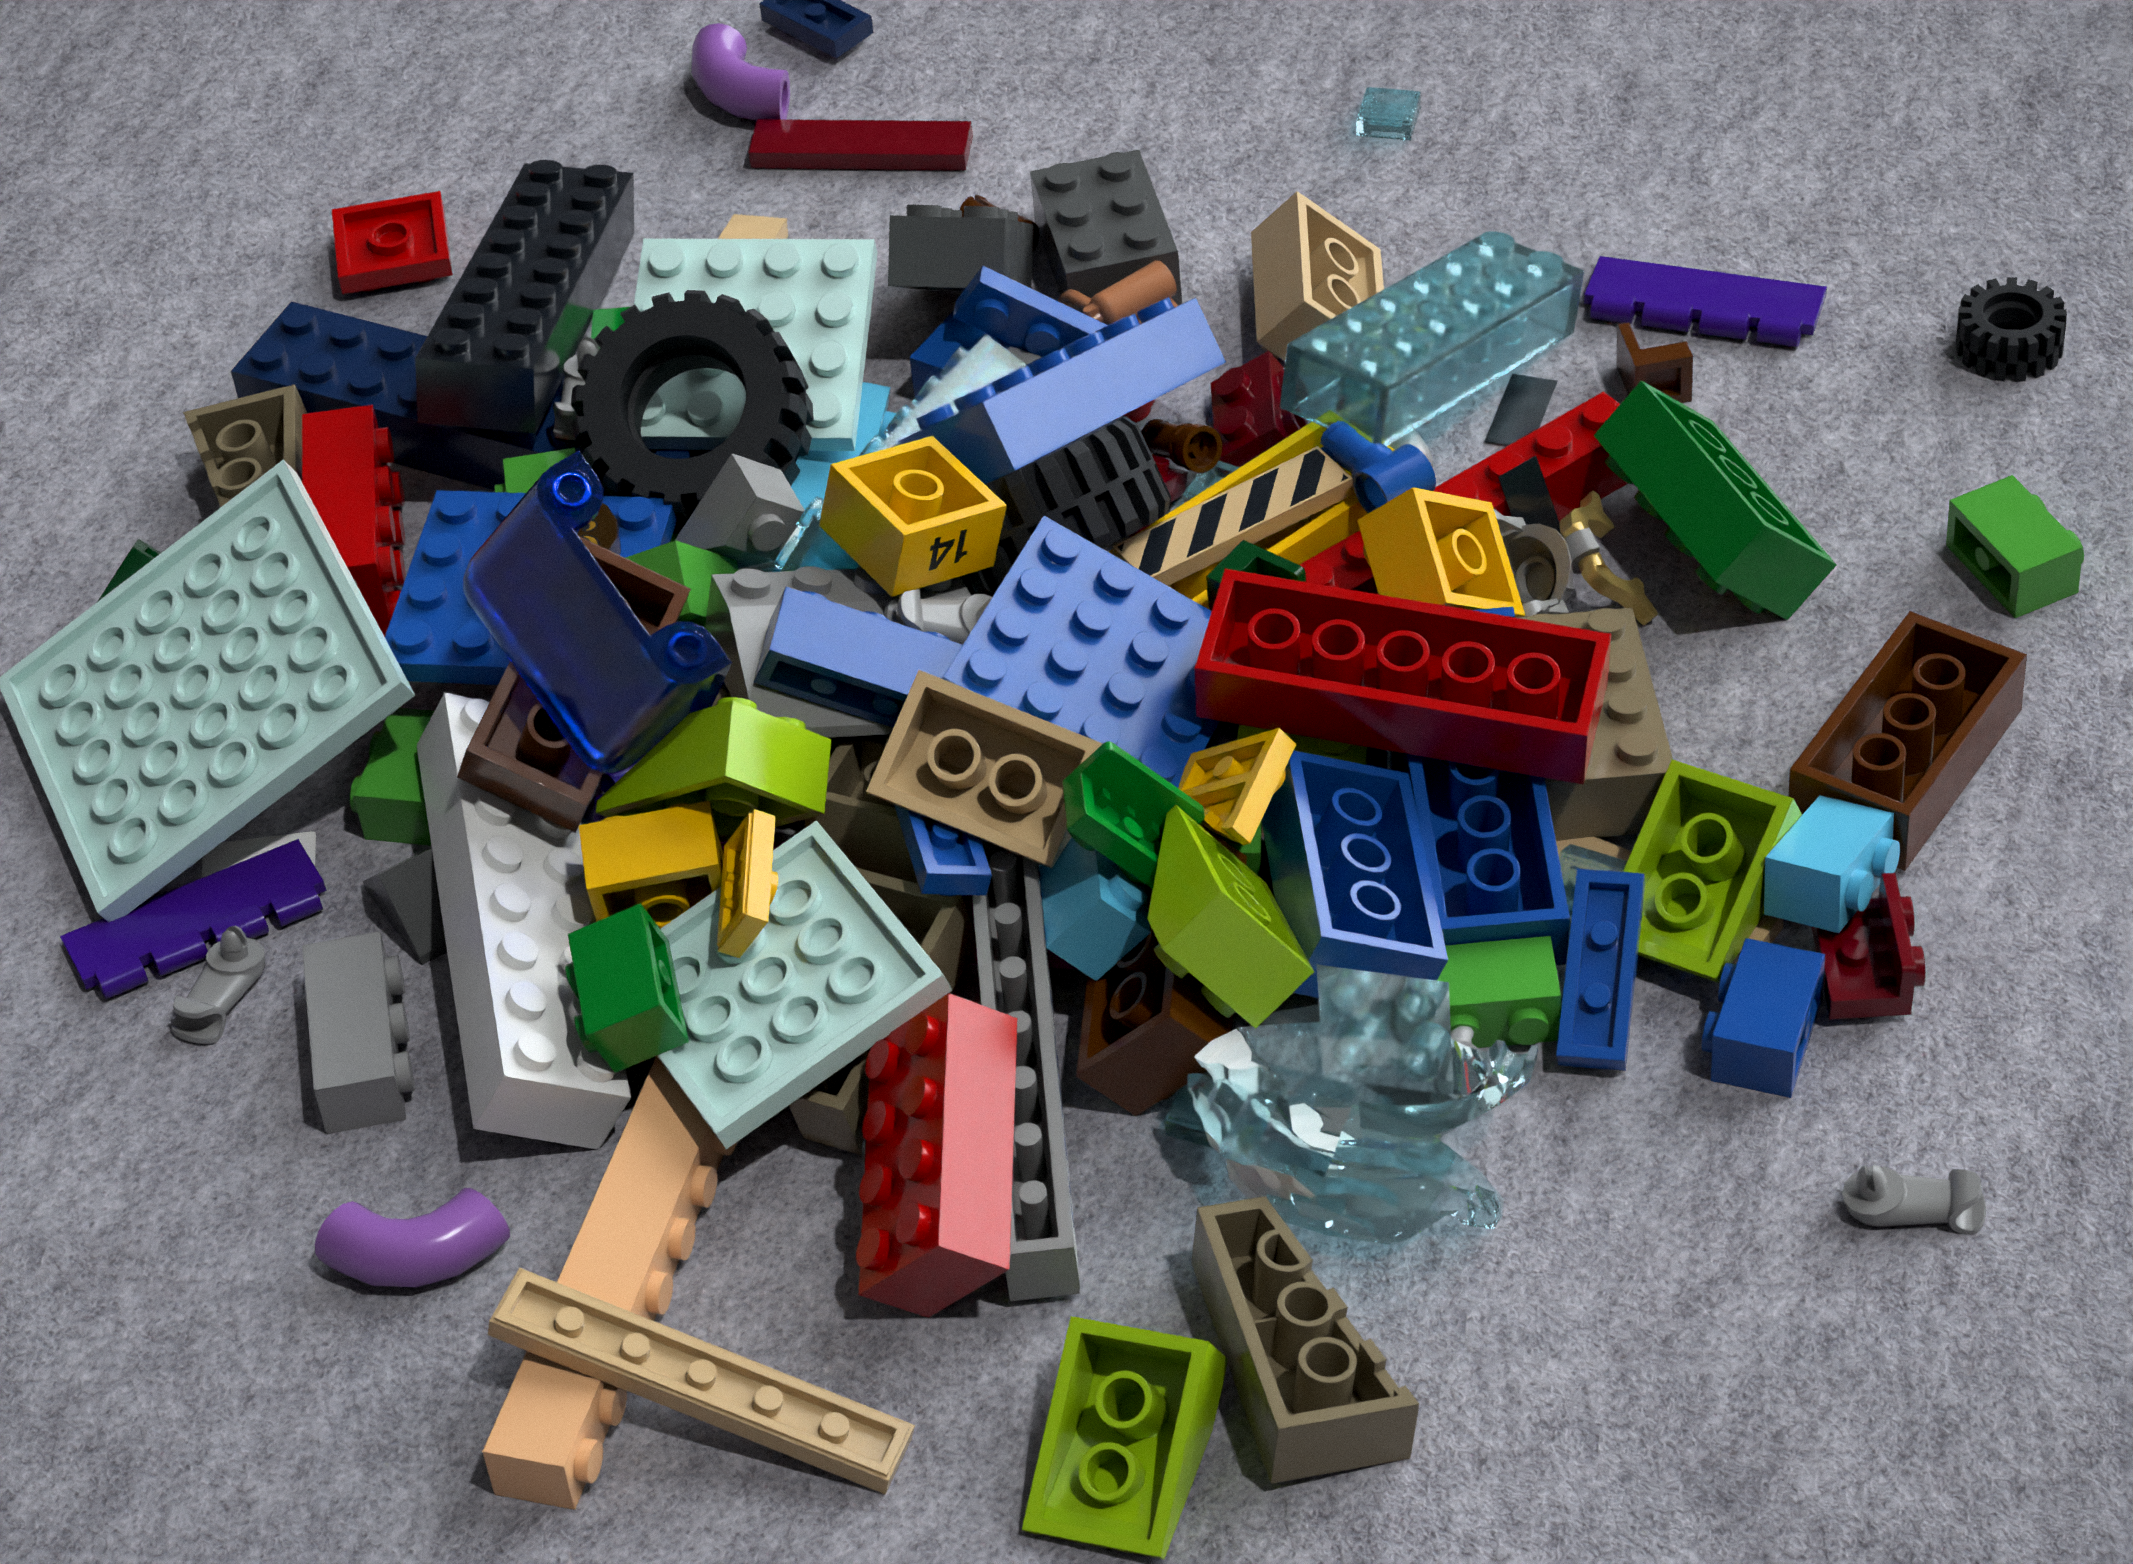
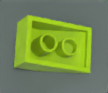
[596,697,832,842]
[1623,759,1802,983]
[1147,805,1314,1029]
[1022,1316,1228,1560]

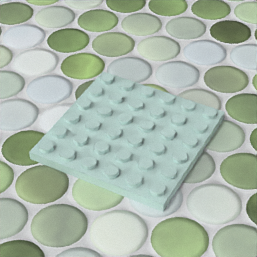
[0,459,415,922]

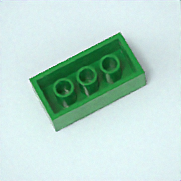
[1594,380,1837,620]

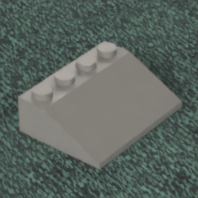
[704,566,971,738]

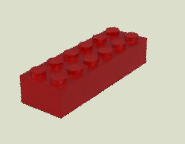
[1195,569,1612,785]

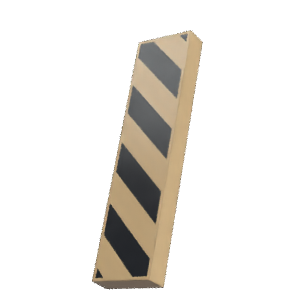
[1112,446,1354,586]

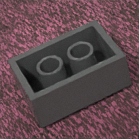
[1030,150,1182,313]
[888,205,1033,291]

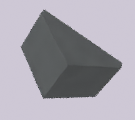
[363,848,447,965]

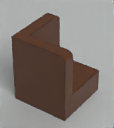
[1616,322,1693,403]

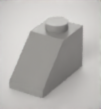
[675,454,806,569]

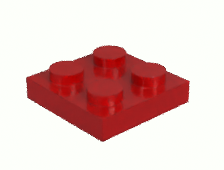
[331,191,453,294]

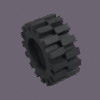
[1956,277,2067,382]

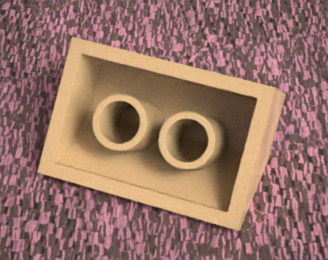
[1251,191,1390,371]
[866,670,1103,869]

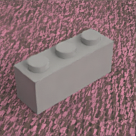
[302,931,415,1134]

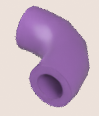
[692,23,790,121]
[315,1188,510,1288]

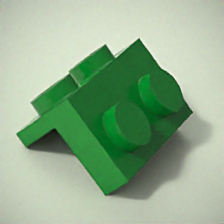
[1062,741,1205,889]

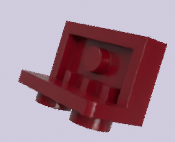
[1210,351,1308,474]
[1811,873,1926,1019]

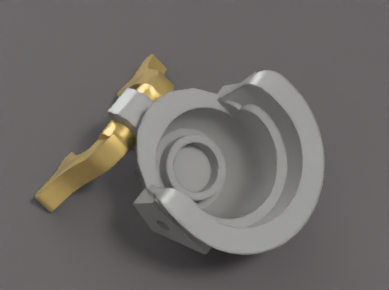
[1494,491,1658,625]

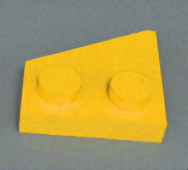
[1178,728,1296,845]

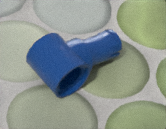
[1320,421,1436,513]

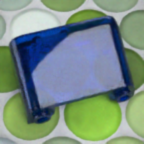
[463,451,732,773]

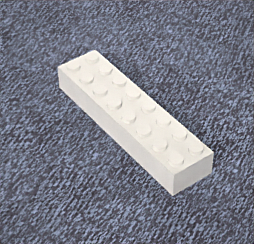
[417,693,631,1150]

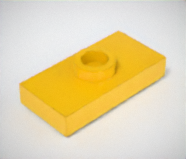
[717,809,778,958]

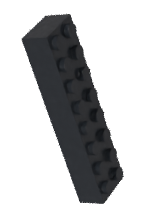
[415,160,634,433]

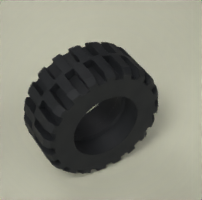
[571,290,814,534]
[960,416,1171,597]

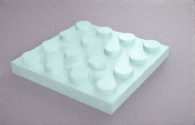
[634,239,878,451]
[657,820,952,1149]

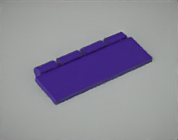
[1584,256,1827,347]
[60,839,327,999]

